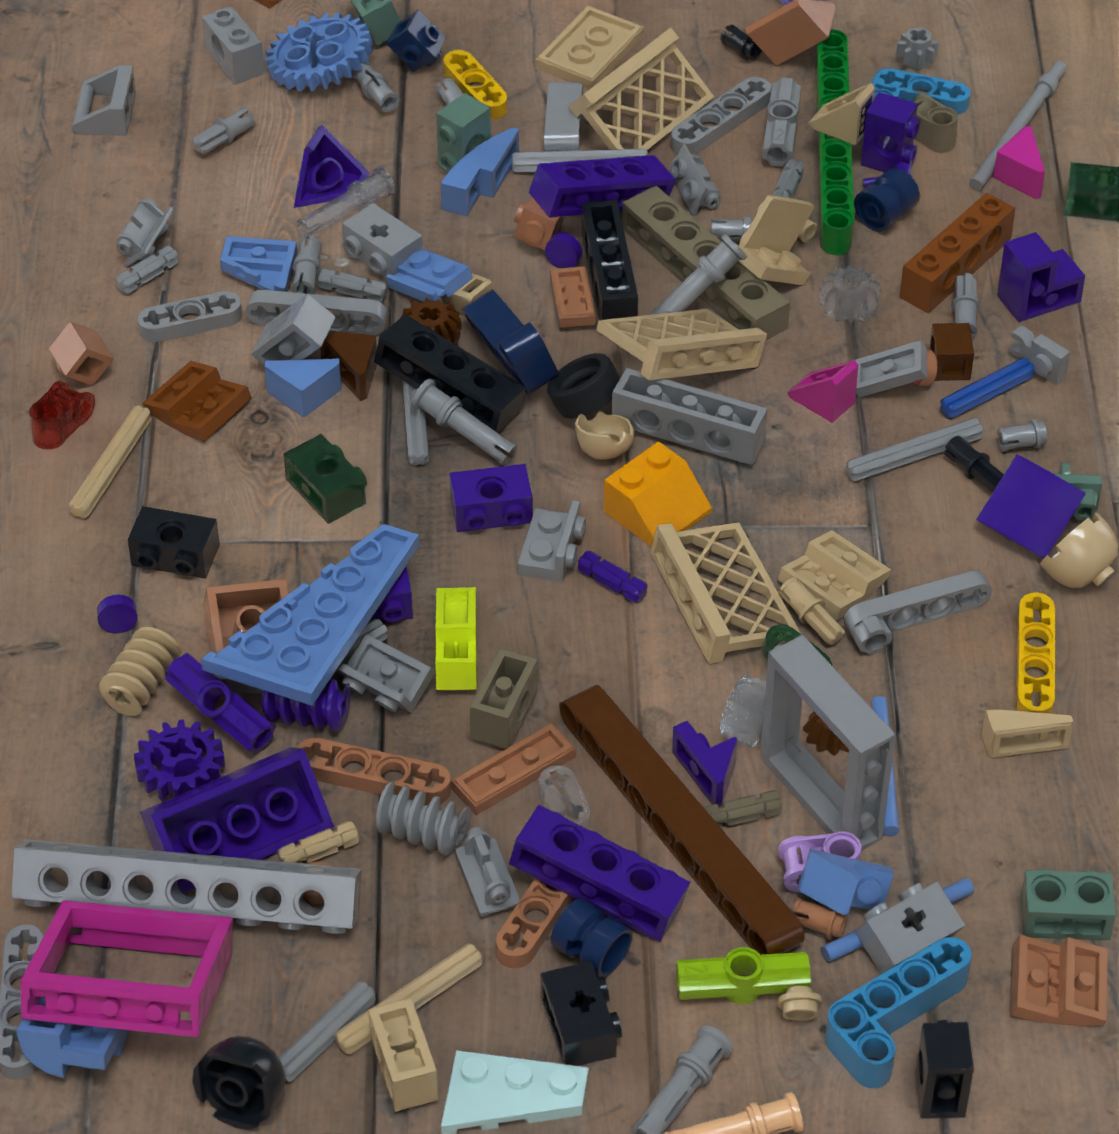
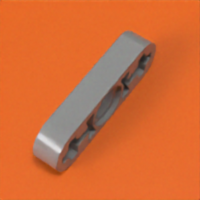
[137,291,242,342]

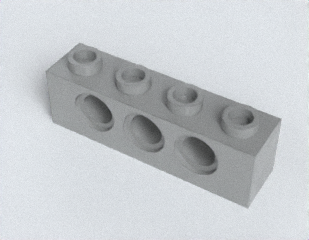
[612,368,768,465]

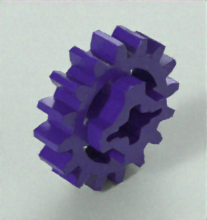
[134,720,225,800]

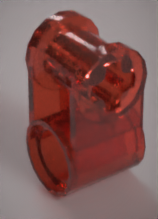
[29,380,95,449]

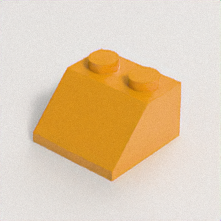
[604,441,712,547]

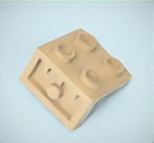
[739,195,814,285]

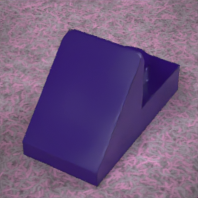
[672,721,738,807]

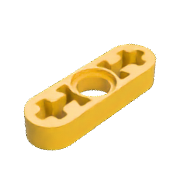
[443,50,508,119]

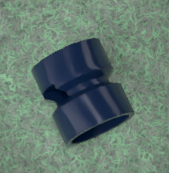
[854,168,920,232]
[551,898,633,977]

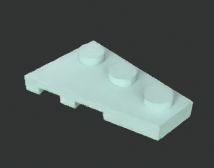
[441,1051,589,1134]

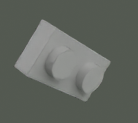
[855,340,927,398]

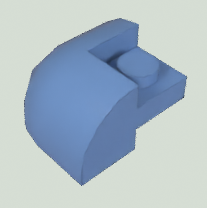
[17,997,129,1078]

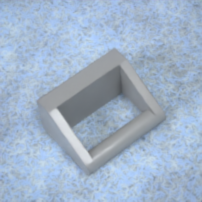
[72,65,136,136]

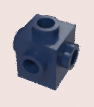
[386,10,446,71]

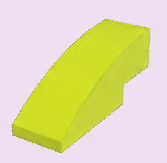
[435,587,477,690]

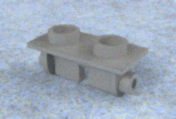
[669,144,721,215]
[116,198,174,268]
[455,827,520,916]

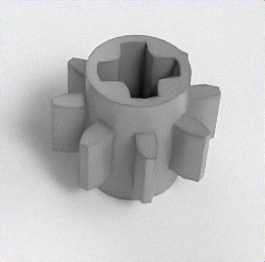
[896,27,939,70]

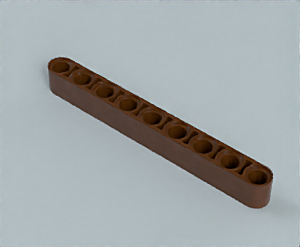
[559,685,805,955]

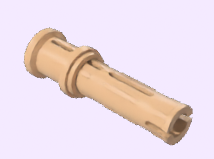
[663,1092,804,1134]

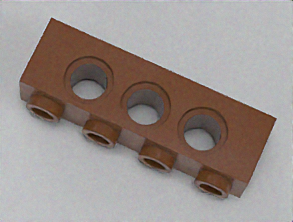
[899,192,1016,314]

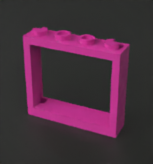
[21,900,233,1037]

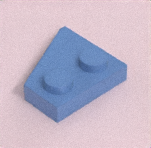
[220,236,298,292]

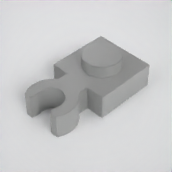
[1009,326,1070,386]

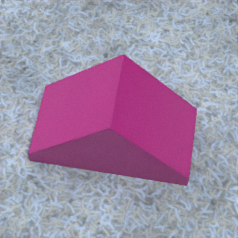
[993,126,1045,198]
[787,360,859,423]

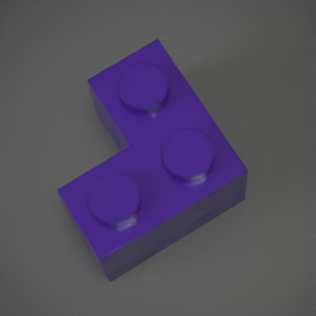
[997,232,1085,322]

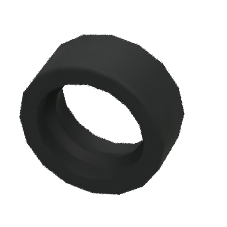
[547,353,620,419]

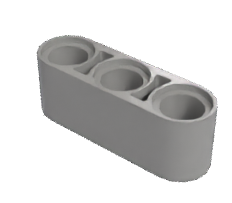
[544,82,583,151]

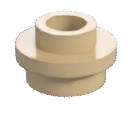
[778,986,822,1021]

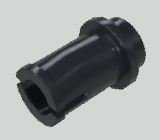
[720,24,762,60]

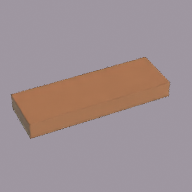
[451,723,576,815]

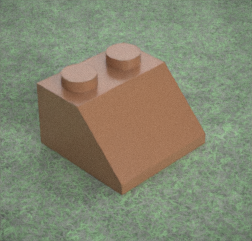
[203,579,288,654]

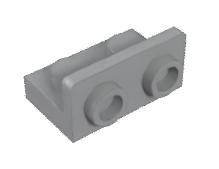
[518,500,586,582]

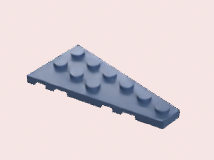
[201,524,420,705]

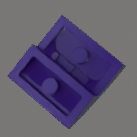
[976,454,1086,559]

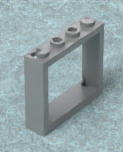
[760,635,896,851]

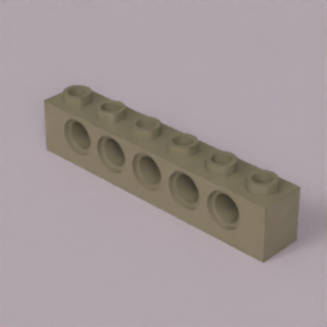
[622,186,790,341]

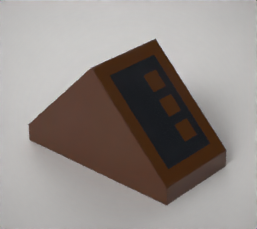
[320,330,377,401]

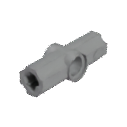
[762,77,801,167]

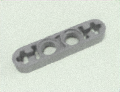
[671,77,771,154]
[245,290,388,336]
[0,924,43,1080]

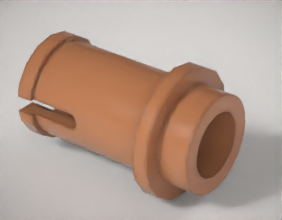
[792,898,848,940]

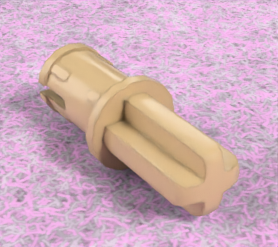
[778,577,845,646]

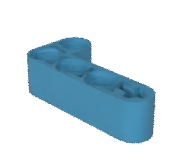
[825,937,972,1088]

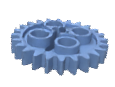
[265,12,373,92]

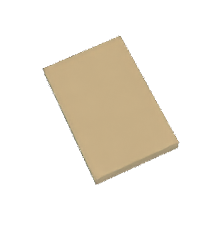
[536,6,644,89]

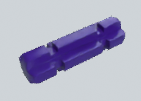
[578,551,648,603]

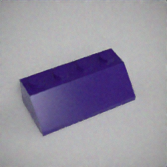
[140,747,334,894]

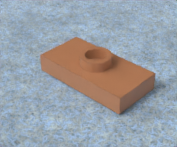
[550,266,596,328]

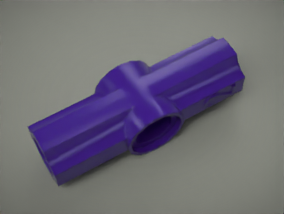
[165,653,276,754]

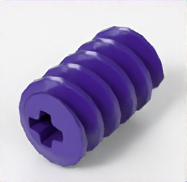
[261,679,351,732]

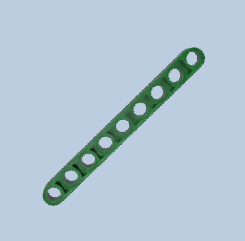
[815,29,854,255]

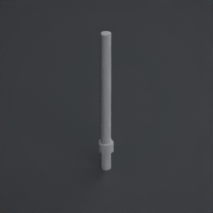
[970,61,1066,191]

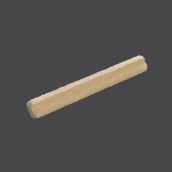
[69,405,151,519]
[335,944,483,1055]

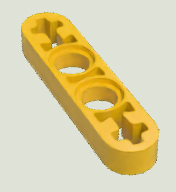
[1016,592,1055,714]

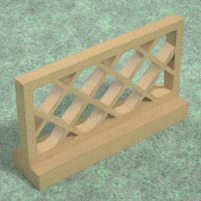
[568,28,715,150]
[596,309,767,381]
[650,522,800,664]

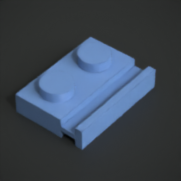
[385,249,473,302]

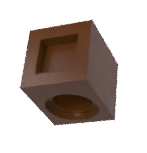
[929,323,974,381]

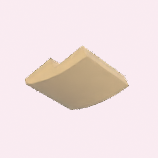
[777,530,892,620]

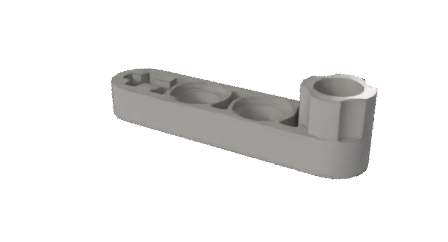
[843,570,992,655]

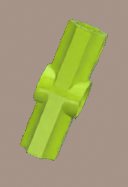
[675,947,811,1004]

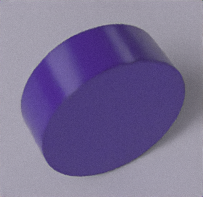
[545,233,582,268]
[97,595,138,634]

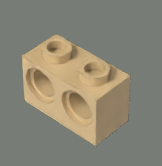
[368,998,438,1112]

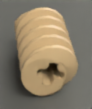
[99,627,182,716]

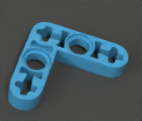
[861,68,970,140]

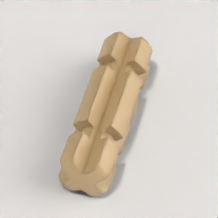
[278,821,359,864]

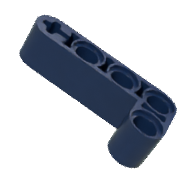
[462,289,559,395]

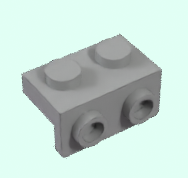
[336,634,436,714]

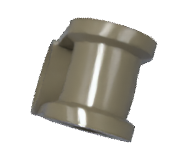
[913,93,958,153]

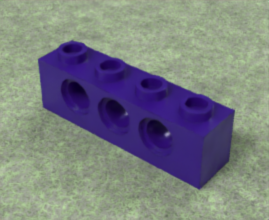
[529,155,676,218]
[509,804,690,942]

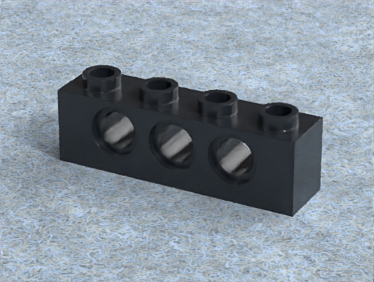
[582,200,638,320]
[374,314,526,433]

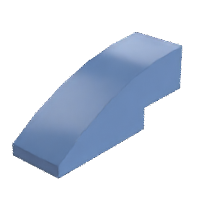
[440,127,519,216]

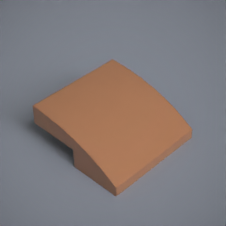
[1011,934,1108,1026]

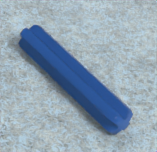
[940,358,1035,418]

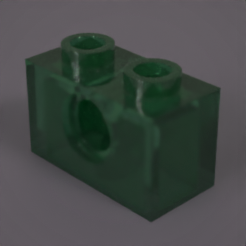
[1064,162,1119,222]
[283,434,367,524]

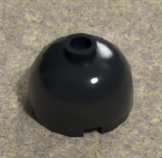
[192,1036,286,1129]

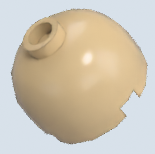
[1040,512,1118,588]

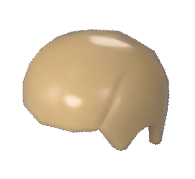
[575,411,635,460]

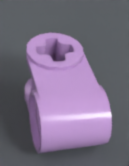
[778,831,861,893]

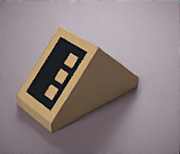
[808,83,875,145]

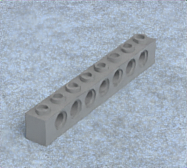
[12,839,362,934]

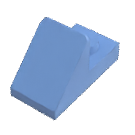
[798,849,894,915]

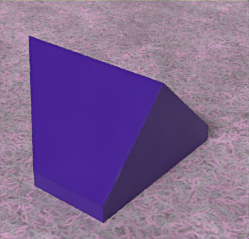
[294,125,370,208]

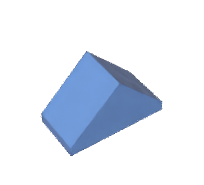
[265,359,341,417]

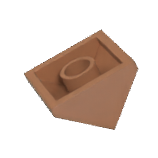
[745,0,836,66]

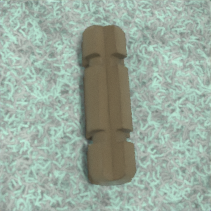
[704,790,782,828]

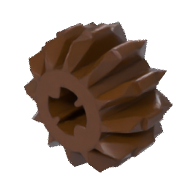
[401,297,462,345]

